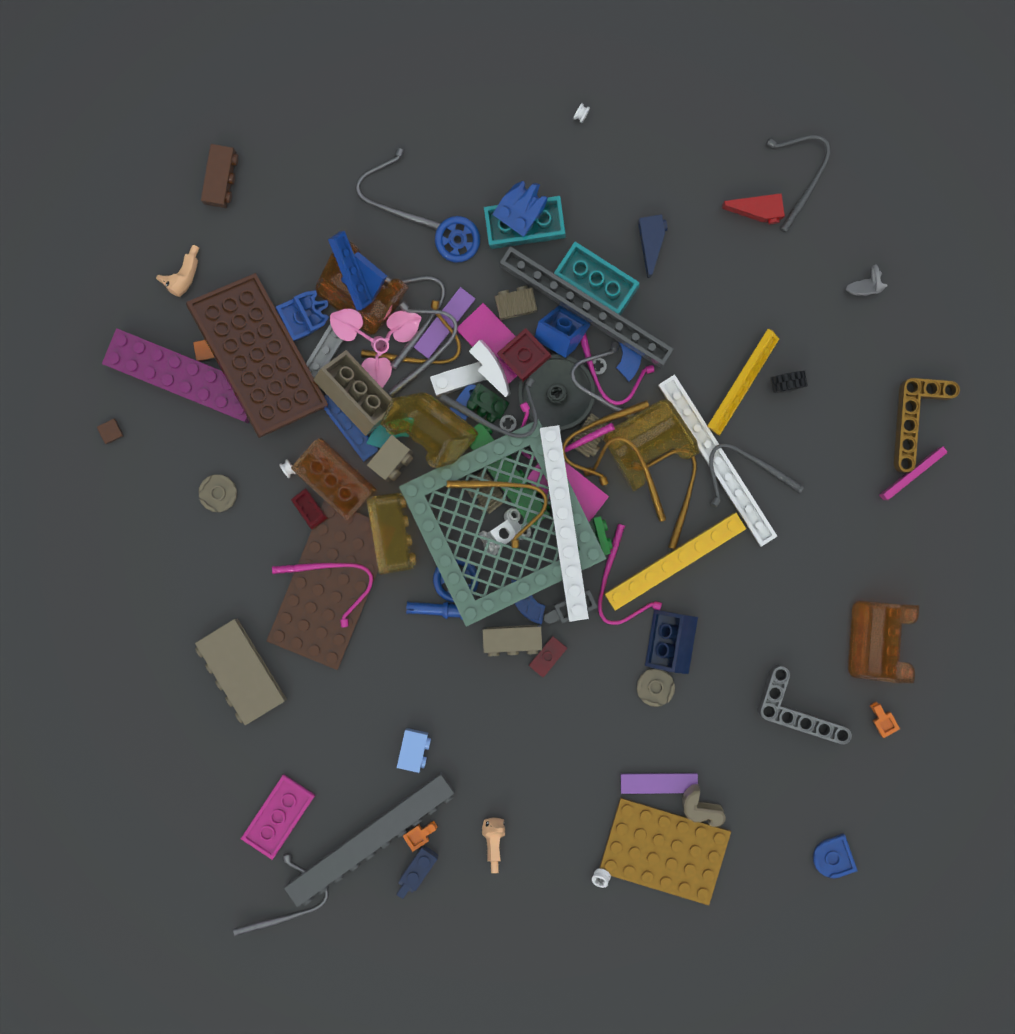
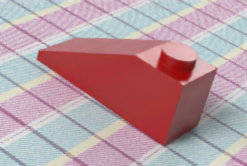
[722,193,785,224]

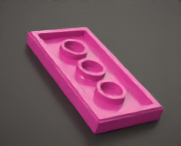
[457,303,517,384]
[527,462,609,522]
[241,774,315,860]

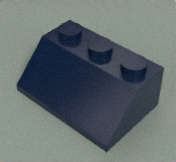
[645,609,698,674]

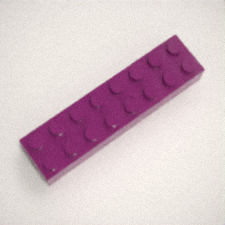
[102,328,249,423]

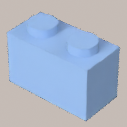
[397,728,431,773]

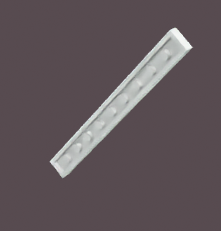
[658,374,777,547]
[540,425,589,622]

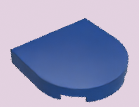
[813,833,858,878]

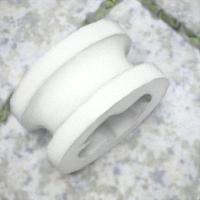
[573,103,590,123]
[279,459,297,478]
[592,869,611,888]

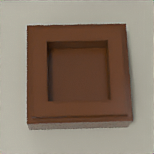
[97,419,124,444]

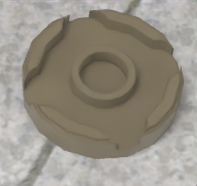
[199,474,237,512]
[636,668,675,707]

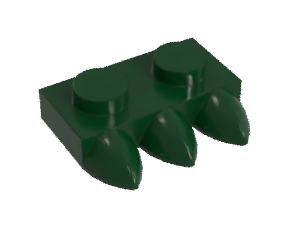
[467,383,509,423]

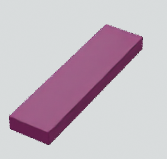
[879,446,948,500]

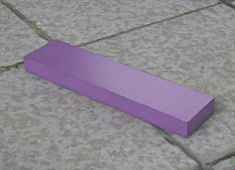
[414,287,476,359]
[620,773,698,794]

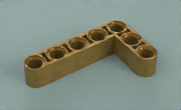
[894,378,960,473]

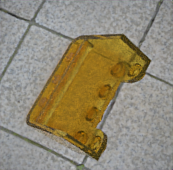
[380,393,478,468]
[604,400,700,492]
[367,493,417,575]

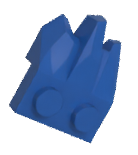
[492,181,548,237]
[275,290,329,342]

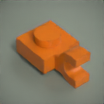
[870,702,900,738]
[402,820,438,852]

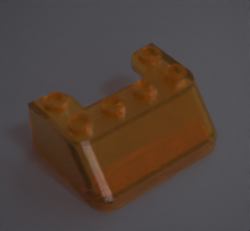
[316,241,409,335]
[848,601,919,683]

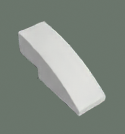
[469,340,511,397]

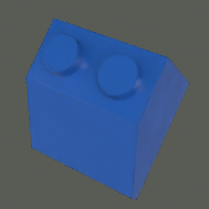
[535,306,590,358]

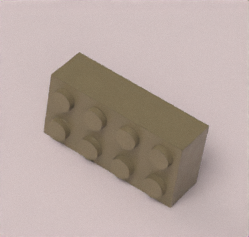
[313,350,399,436]

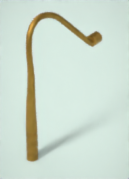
[361,300,461,364]
[562,400,649,486]
[584,437,666,522]
[632,449,697,550]
[447,480,548,548]

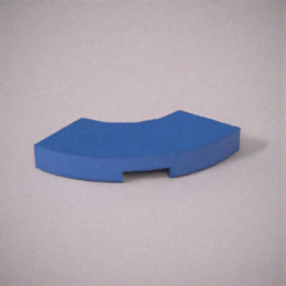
[616,341,642,382]
[511,580,545,625]

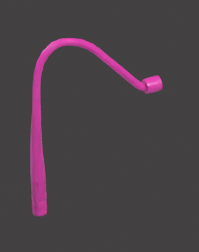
[580,333,654,405]
[520,402,615,460]
[598,524,662,625]
[272,563,373,627]

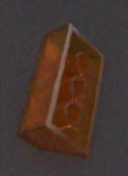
[291,438,377,520]

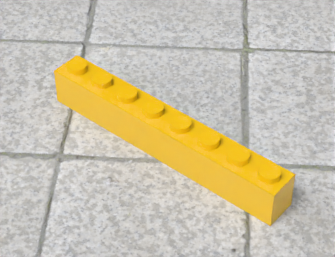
[604,513,746,611]

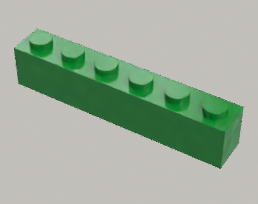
[462,423,550,528]

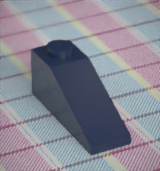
[638,214,668,278]

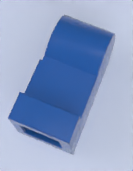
[449,384,476,422]

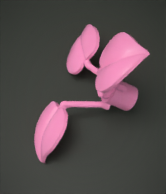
[330,308,422,388]

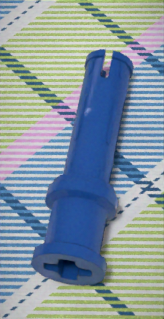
[406,601,463,620]

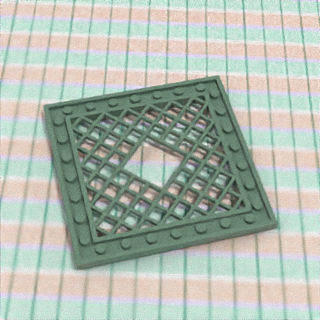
[399,419,606,627]

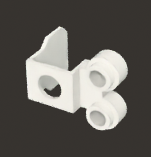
[479,508,531,555]

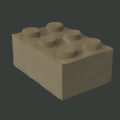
[367,435,413,482]
[483,625,542,656]

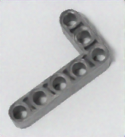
[758,665,852,744]

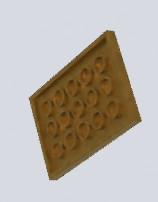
[599,797,731,905]

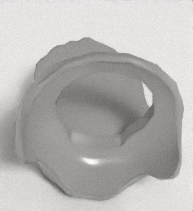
[846,264,888,296]

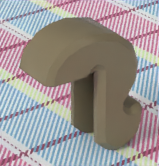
[682,784,726,827]

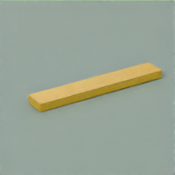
[707,329,779,435]

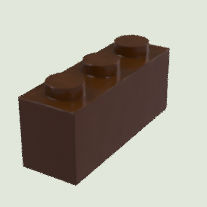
[201,144,238,208]

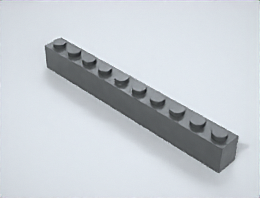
[500,247,674,369]
[284,772,455,907]

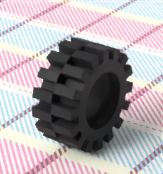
[770,371,808,393]

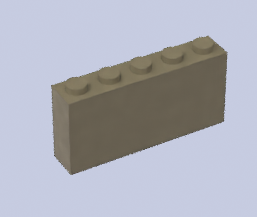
[195,618,287,725]

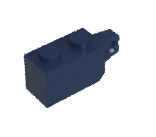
[396,845,438,899]

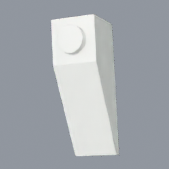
[430,362,487,397]

